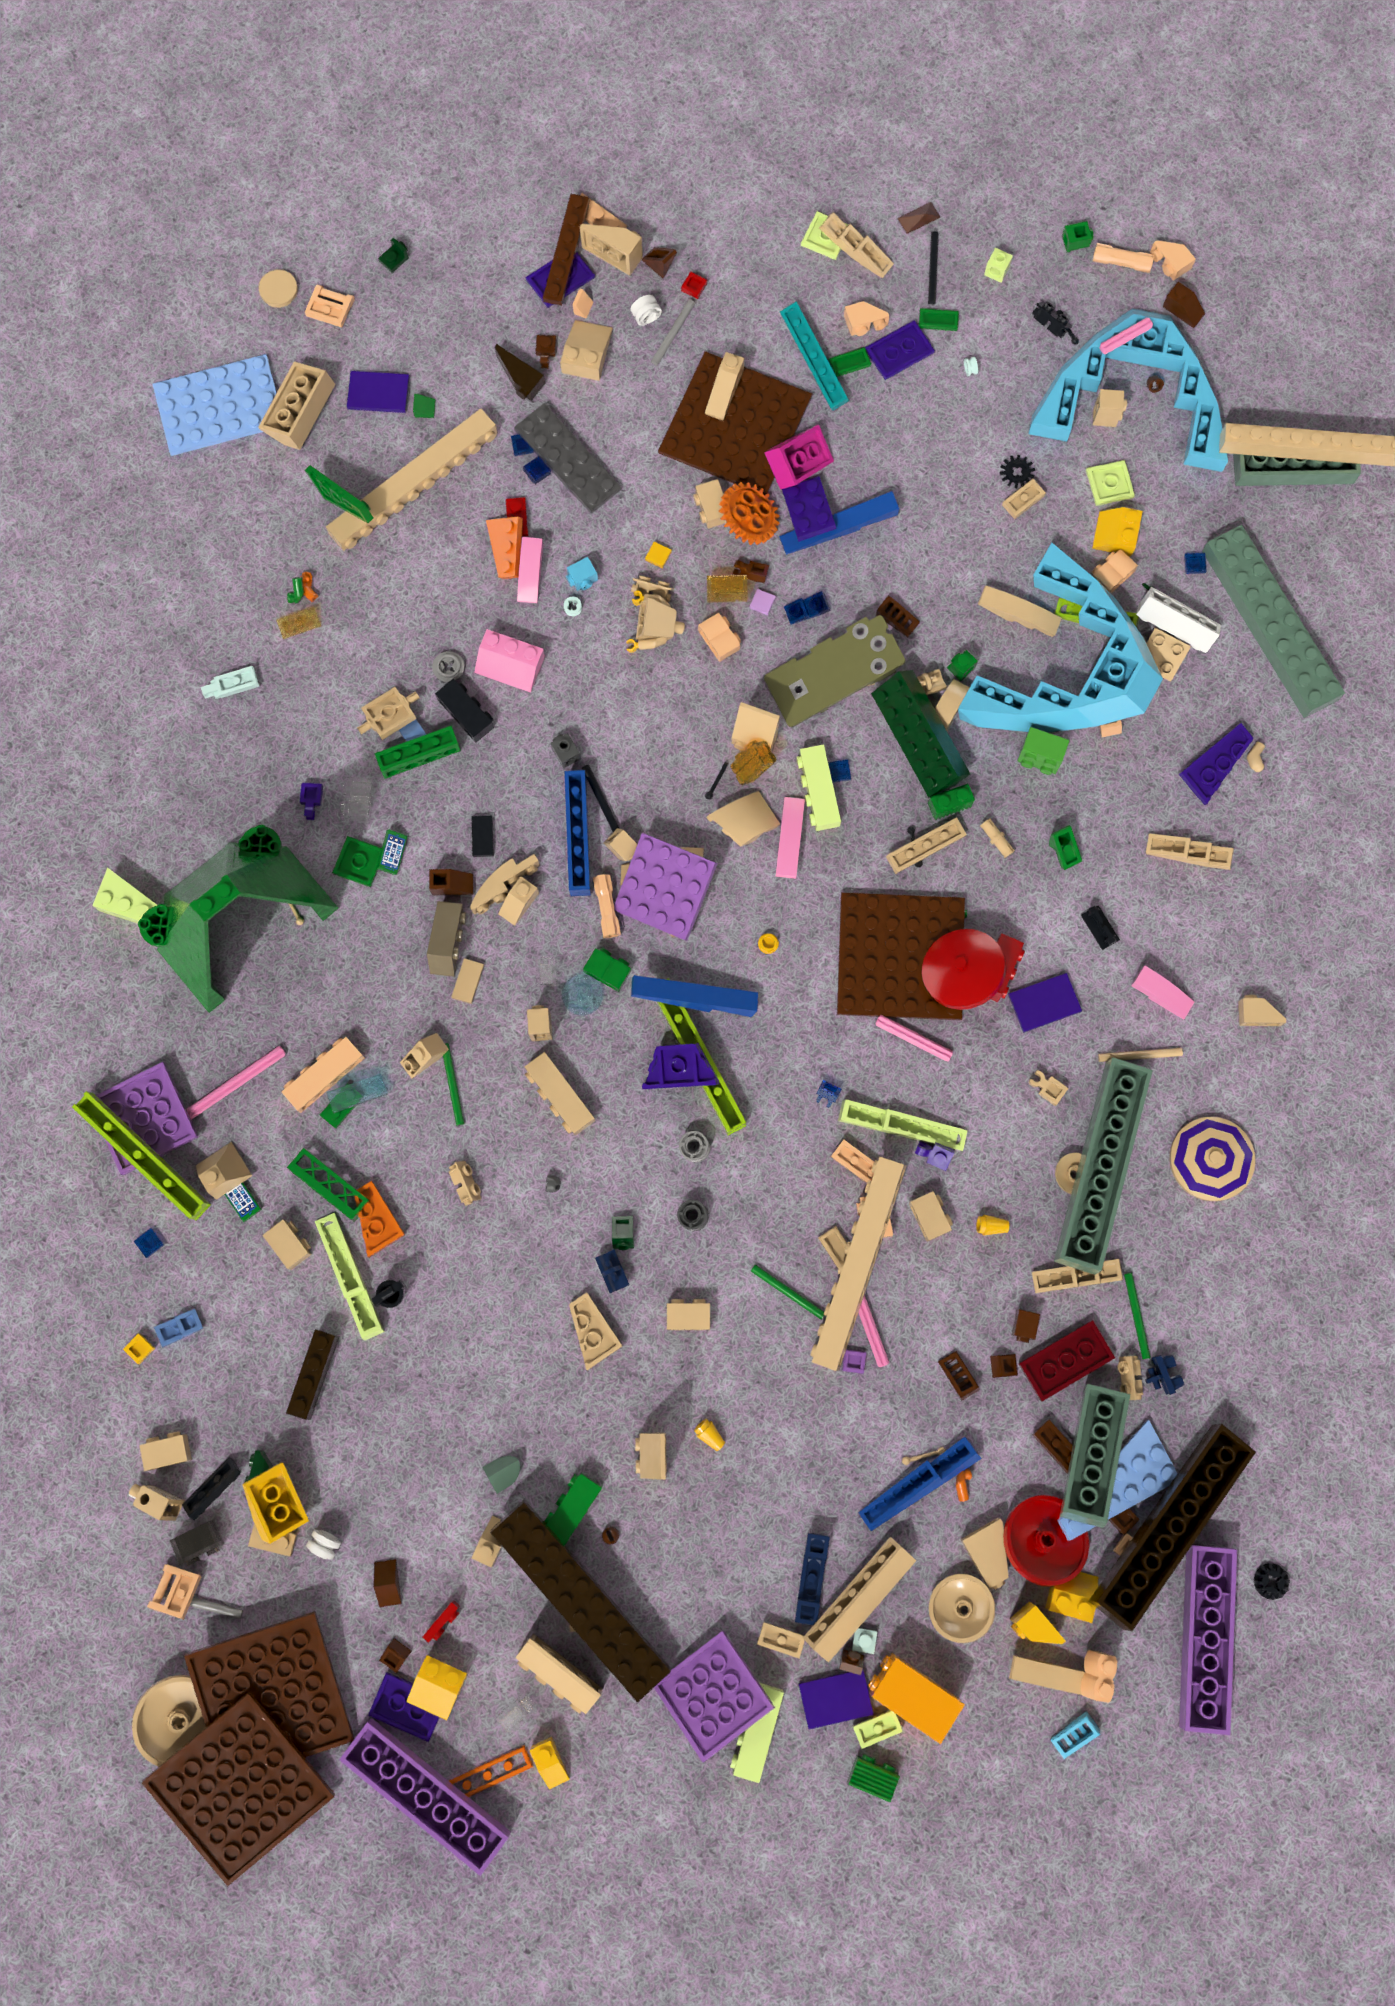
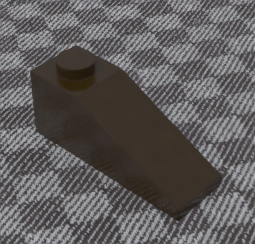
[494,344,545,401]

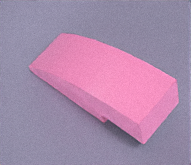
[517,537,544,603]
[1131,966,1194,1019]

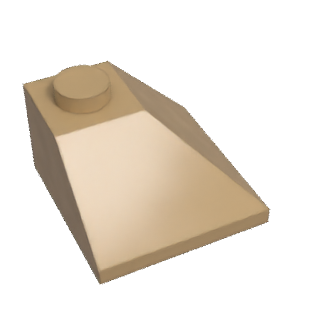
[196,1142,252,1200]

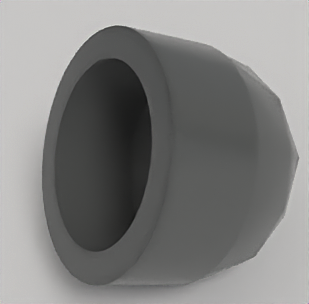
[545,1175,561,1193]

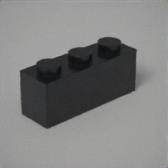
[435,678,494,743]

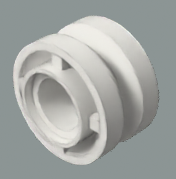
[631,295,662,326]
[305,1529,341,1560]

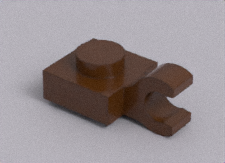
[535,335,556,369]
[732,560,770,583]

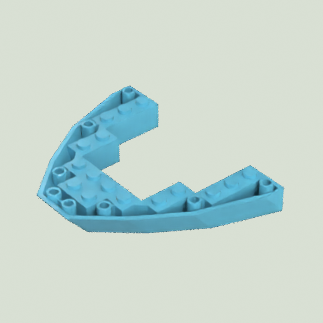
[1028,308,1228,472]
[958,543,1163,733]

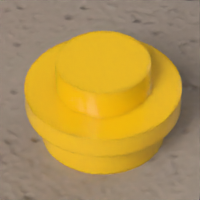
[758,933,779,954]

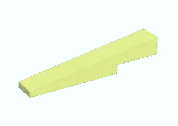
[838,1099,968,1151]
[315,1213,385,1340]

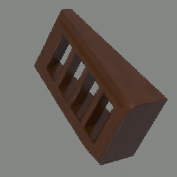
[876,595,920,638]
[938,1351,980,1401]

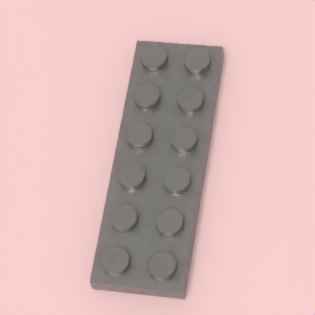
[514,403,621,514]

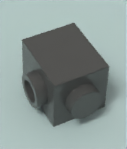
[550,733,581,769]

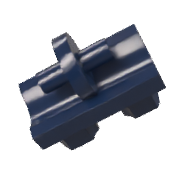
[595,1249,629,1294]
[1145,1355,1184,1395]

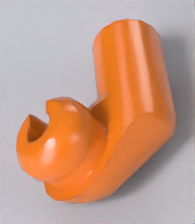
[300,572,318,602]
[955,1468,972,1502]

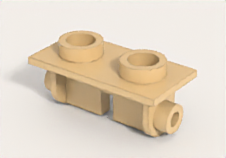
[631,575,674,602]
[449,1161,482,1206]
[1118,1356,1144,1400]

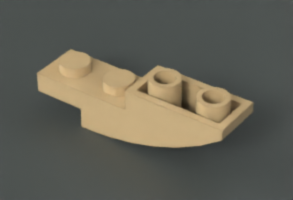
[470,854,540,915]

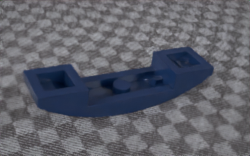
[795,1533,830,1625]

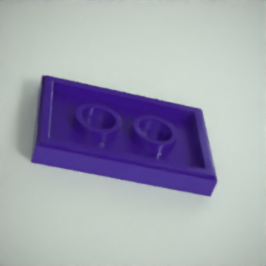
[525,252,595,308]
[865,320,935,380]
[347,371,410,413]
[1008,973,1082,1033]
[798,1670,874,1730]
[368,1672,439,1742]

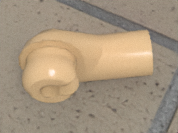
[1247,742,1265,772]

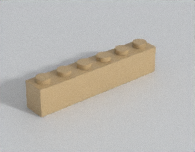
[803,1537,916,1663]

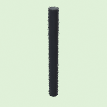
[928,231,939,304]
[582,765,620,832]

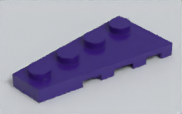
[1179,723,1254,805]

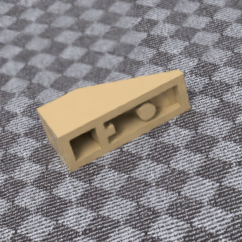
[705,352,744,420]

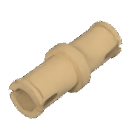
[980,818,1015,858]

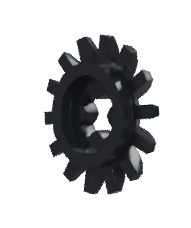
[1000,455,1035,489]

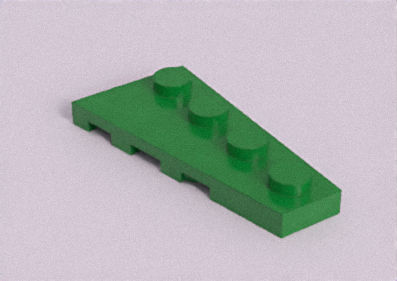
[304,465,373,523]

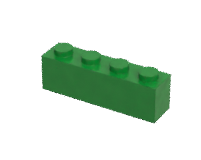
[544,1472,602,1545]

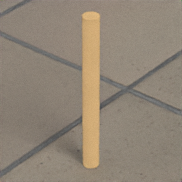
[1098,1048,1183,1062]

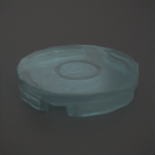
[562,975,603,1016]

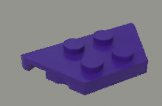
[642,1043,719,1089]

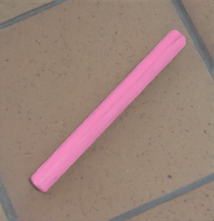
[186,1046,286,1120]

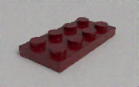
[1018,1320,1115,1402]

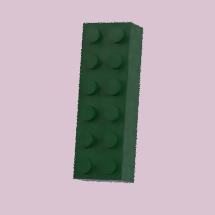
[871,670,970,798]

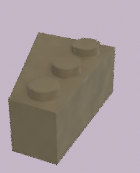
[427,901,466,977]

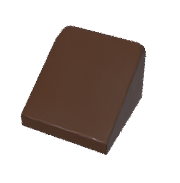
[990,1354,1018,1378]
[379,1638,412,1673]

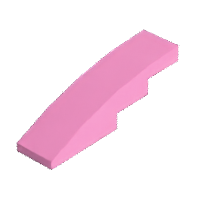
[776,797,805,879]

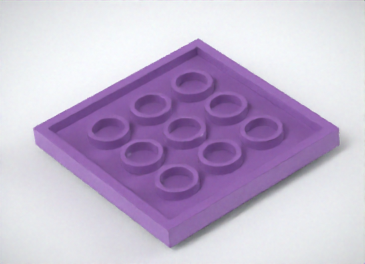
[614,833,718,941]
[96,1062,199,1175]
[654,1631,776,1763]

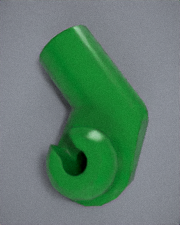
[287,577,304,604]

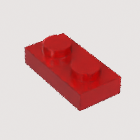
[506,497,528,537]
[422,1600,460,1643]

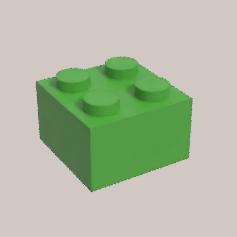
[1017,727,1069,775]

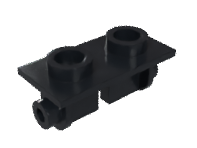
[1032,302,1072,338]
[1081,905,1120,950]

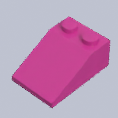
[765,424,834,490]

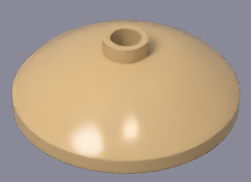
[929,1574,995,1643]

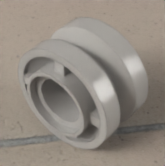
[679,1131,710,1163]

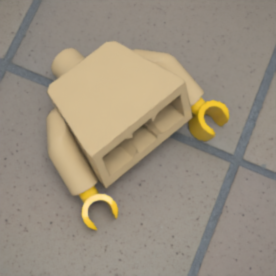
[626,590,685,653]

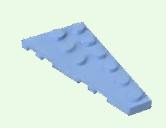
[1057,1420,1178,1541]

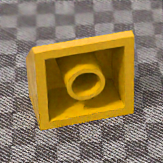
[1092,507,1143,556]
[1045,1572,1099,1623]
[1010,1602,1065,1644]
[407,1655,467,1721]

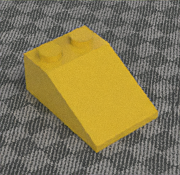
[242,1462,309,1544]

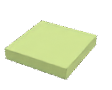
[801,211,849,260]
[1086,460,1135,506]

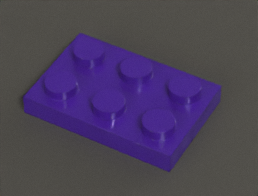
[782,476,836,542]

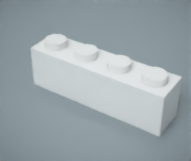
[1136,587,1221,653]

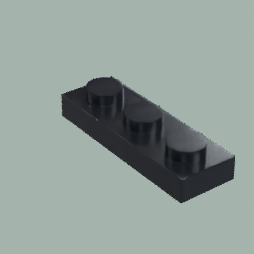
[182,1457,242,1521]

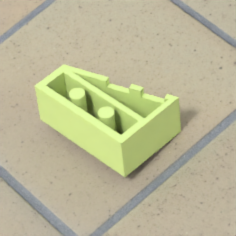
[92,868,157,924]

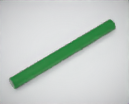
[443,1043,464,1126]
[751,1265,824,1320]
[1124,1273,1151,1360]

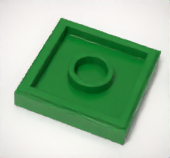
[332,836,381,888]

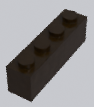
[286,1329,340,1420]

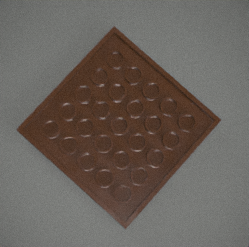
[658,351,812,495]
[837,892,965,1021]
[184,1611,354,1757]
[141,1691,335,1887]

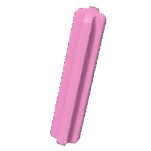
[1099,318,1153,354]

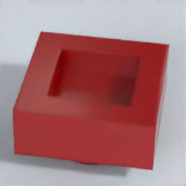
[681,271,707,299]

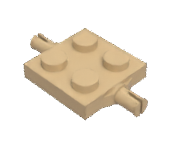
[357,687,420,740]

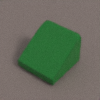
[413,394,436,418]

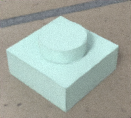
[852,1628,877,1654]

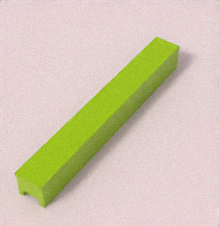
[657,978,746,1136]
[72,1091,211,1221]

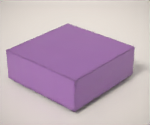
[842,1349,866,1374]

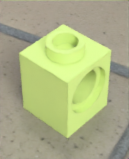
[984,248,1013,283]

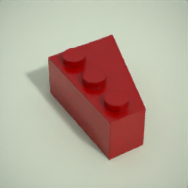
[991,933,1025,1002]

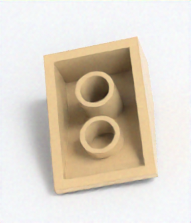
[580,224,643,275]
[560,320,613,381]
[731,702,780,758]
[635,1433,667,1480]

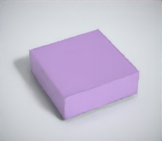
[750,589,776,616]

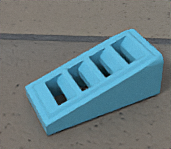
[1050,1711,1100,1759]

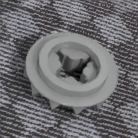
[432,651,465,683]

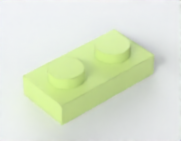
[853,1710,903,1749]

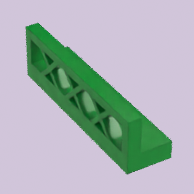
[374,726,461,779]
[287,1148,369,1222]

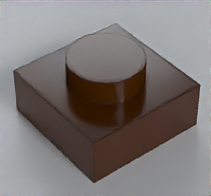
[839,1649,864,1675]

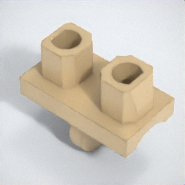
[917,669,947,696]

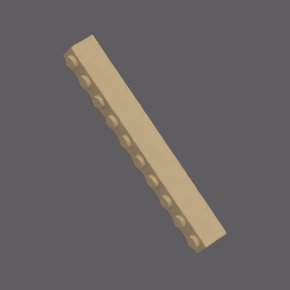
[326,409,497,551]
[1219,423,1395,466]
[810,1157,907,1371]

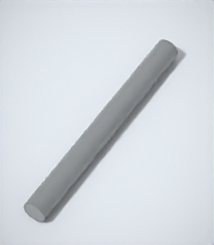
[651,299,695,366]
[162,1590,243,1619]

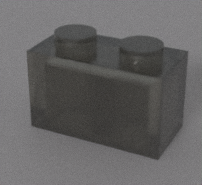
[169,1520,224,1566]

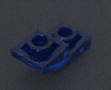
[784,591,831,625]

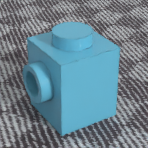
[566,557,598,591]

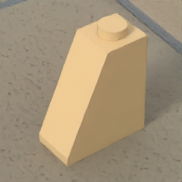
[960,1518,1009,1590]

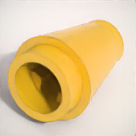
[976,1214,1009,1236]
[694,1419,726,1452]

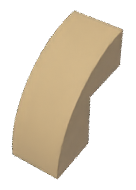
[935,679,970,731]

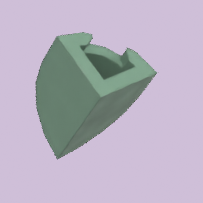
[482,1456,520,1494]

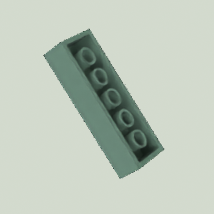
[1233,454,1361,486]
[1059,1384,1131,1528]

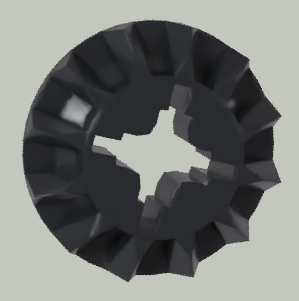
[1254,1563,1290,1600]

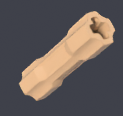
[1093,243,1154,273]
[593,874,621,938]

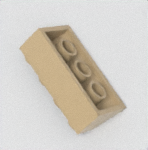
[258,362,335,450]
[516,1633,603,1714]

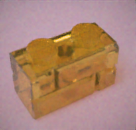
[707,575,747,603]
[730,740,777,785]

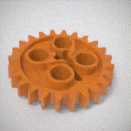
[719,482,780,545]

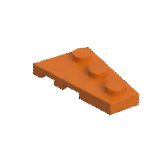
[486,517,523,579]
[354,1181,405,1258]

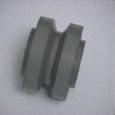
[677,1200,709,1231]

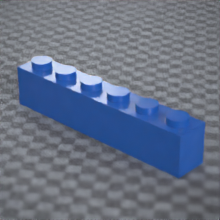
[564,770,591,897]

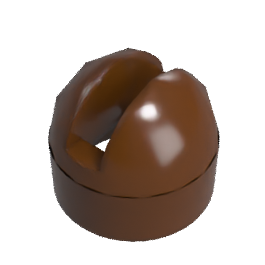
[1146,375,1164,393]
[602,1526,619,1545]

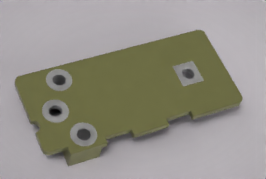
[764,615,906,727]

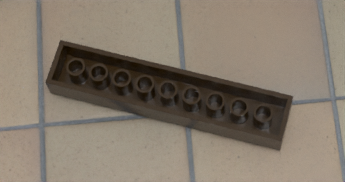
[1089,1424,1256,1631]
[490,1499,671,1703]

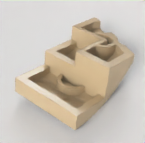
[706,791,780,846]

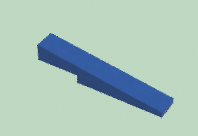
[779,491,899,555]
[631,975,758,1017]
[858,1437,982,1531]

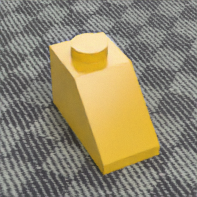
[529,1737,570,1789]

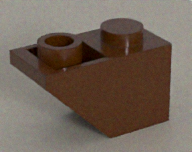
[429,869,474,896]

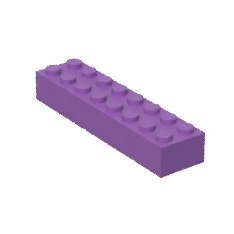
[1179,1544,1237,1735]
[339,1718,511,1876]

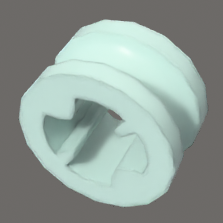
[964,357,978,376]
[564,597,582,616]

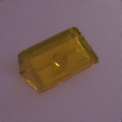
[276,606,321,639]

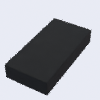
[471,815,493,857]

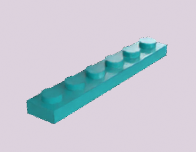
[780,302,849,411]

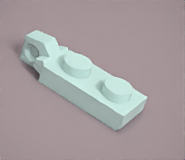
[201,666,260,699]

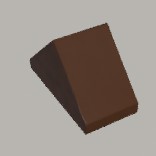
[373,1559,402,1607]

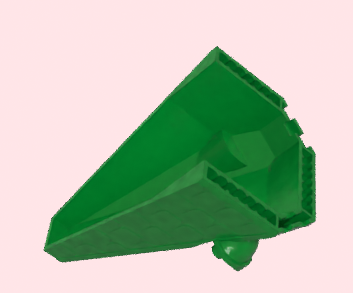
[138,825,339,1013]

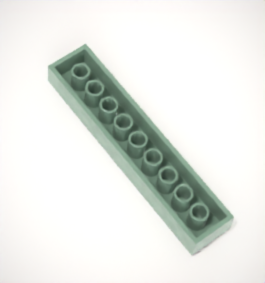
[1202,525,1345,718]
[1054,1057,1153,1275]

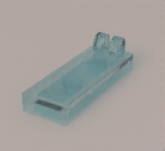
[326,1074,388,1113]

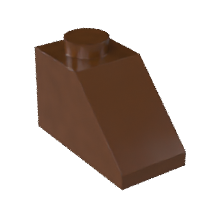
[1162,282,1205,328]

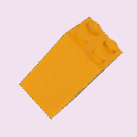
[868,1653,965,1744]

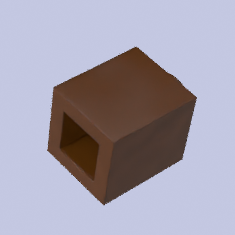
[1011,1309,1040,1343]

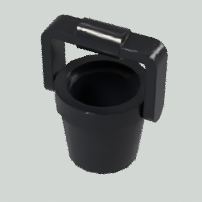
[371,1280,407,1308]

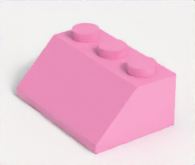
[474,629,545,692]

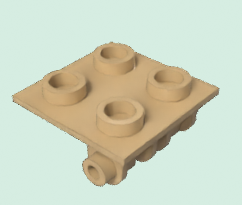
[1146,628,1191,682]

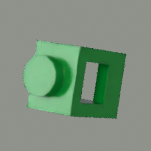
[1062,221,1094,252]
[947,650,978,682]

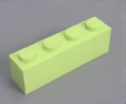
[796,745,841,831]
[730,1683,784,1783]

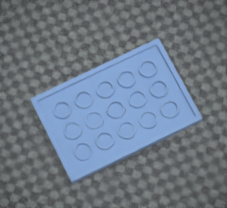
[152,354,277,456]

